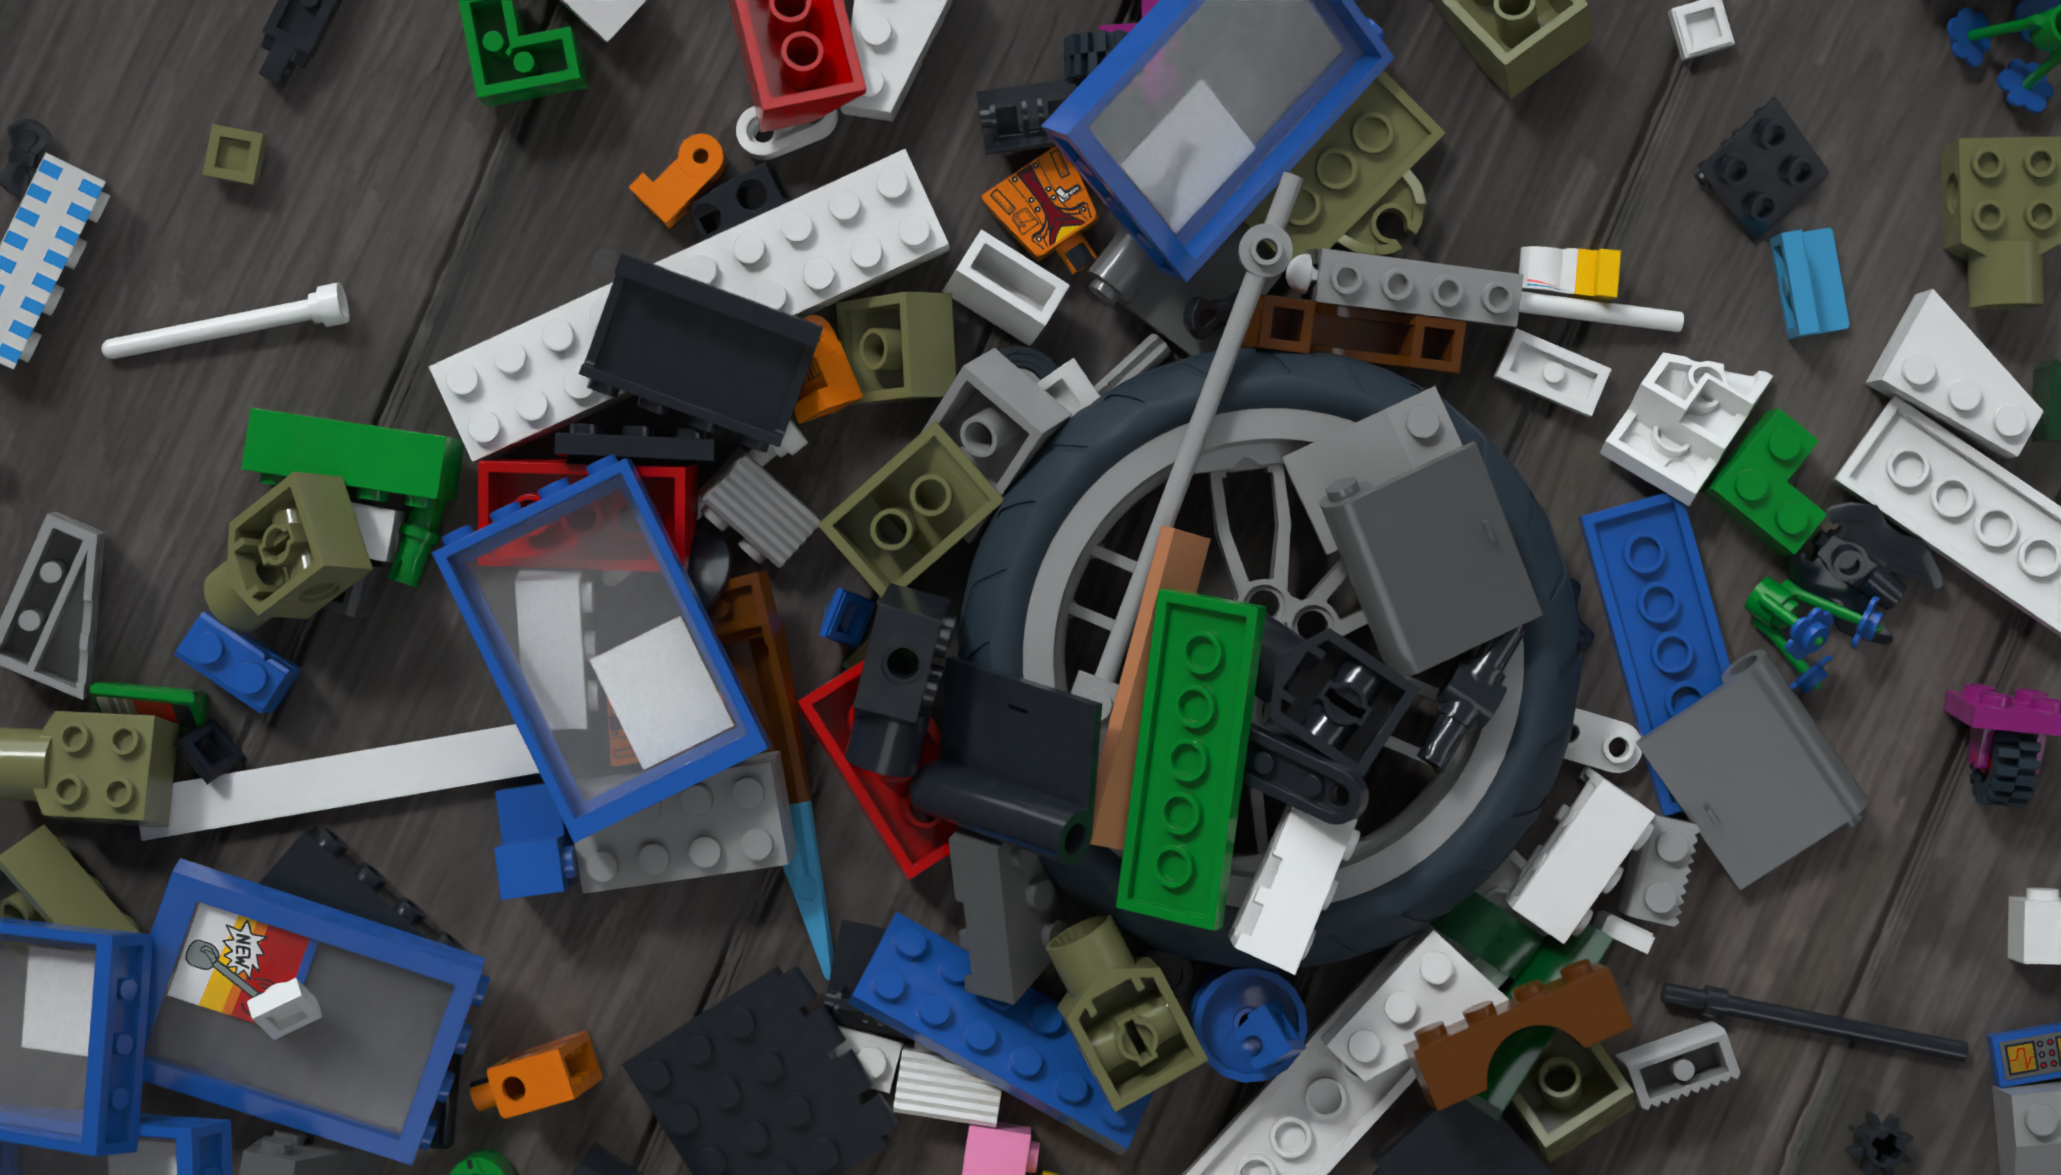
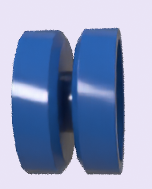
[1189,965,1308,1083]

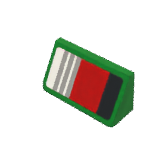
[89,681,208,730]

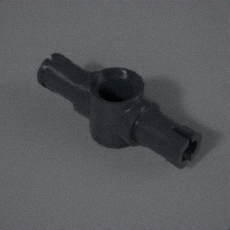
[1417,627,1526,771]

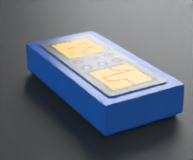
[1986,1022,2061,1088]

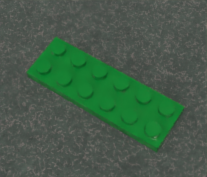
[1116,588,1267,931]

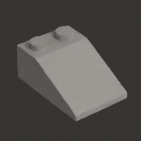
[921,348,1073,544]
[1281,386,1463,555]
[1992,1079,2061,1175]

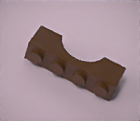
[1242,294,1466,373]
[1403,959,1634,1111]

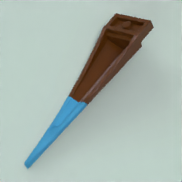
[684,570,834,981]

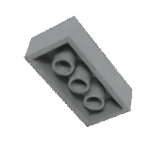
[574,751,797,894]

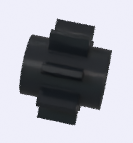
[1845,1111,1914,1175]

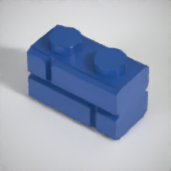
[174,611,302,714]

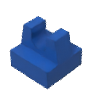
[1233,1003,1307,1070]

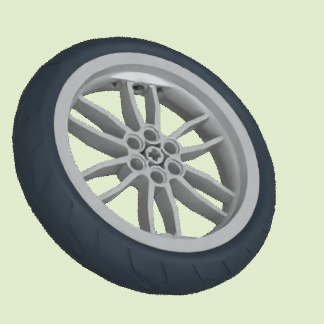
[957,347,1582,970]

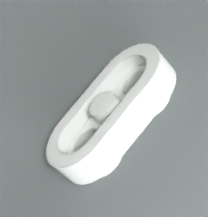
[736,106,838,160]
[1564,708,1642,773]

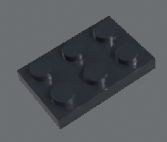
[554,423,724,465]

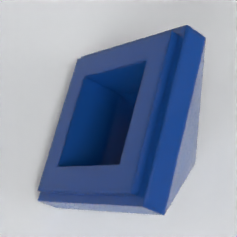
[819,587,876,649]

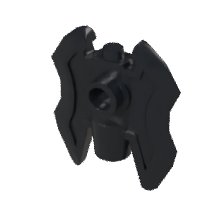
[1788,502,1944,645]

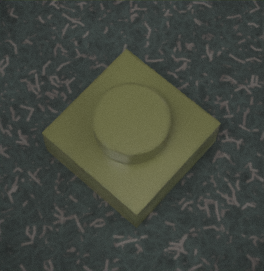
[202,124,268,187]

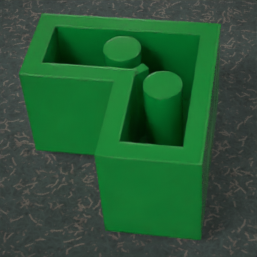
[458,0,589,107]
[1700,408,1827,556]

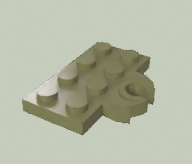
[1241,70,1446,269]

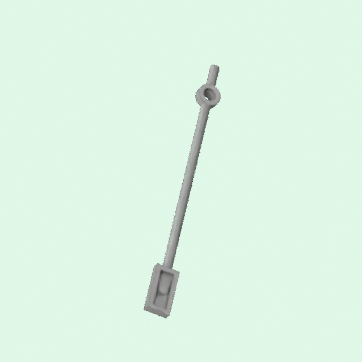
[1071,172,1304,763]

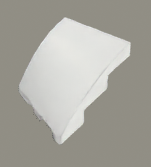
[1600,353,1773,506]

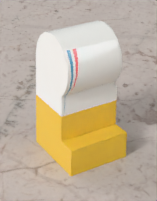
[1519,246,1621,302]

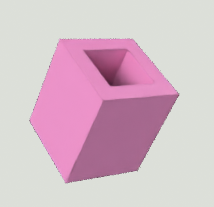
[962,1121,1040,1175]

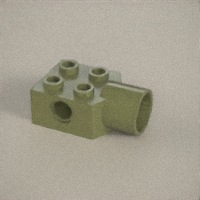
[1941,136,2061,310]
[204,472,373,633]
[0,711,179,827]
[1045,914,1209,1112]

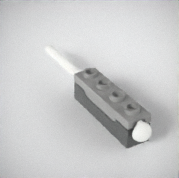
[1286,248,1684,332]

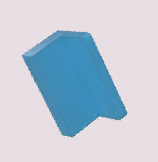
[1769,228,1850,340]

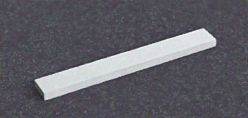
[139,724,539,841]

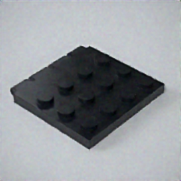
[622,965,900,1175]

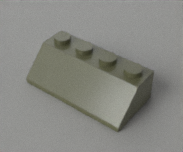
[0,825,175,1001]

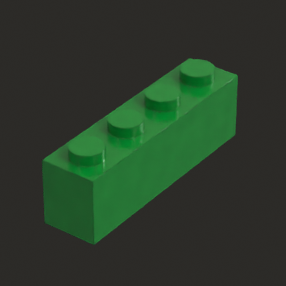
[241,408,465,510]

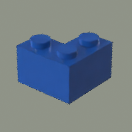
[494,783,579,900]

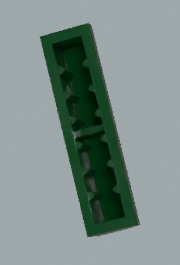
[1465,924,1614,1121]

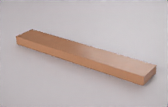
[1090,525,1211,850]

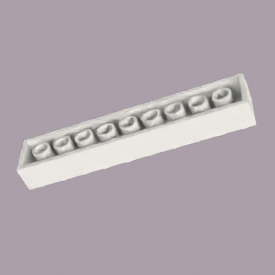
[429,149,950,463]

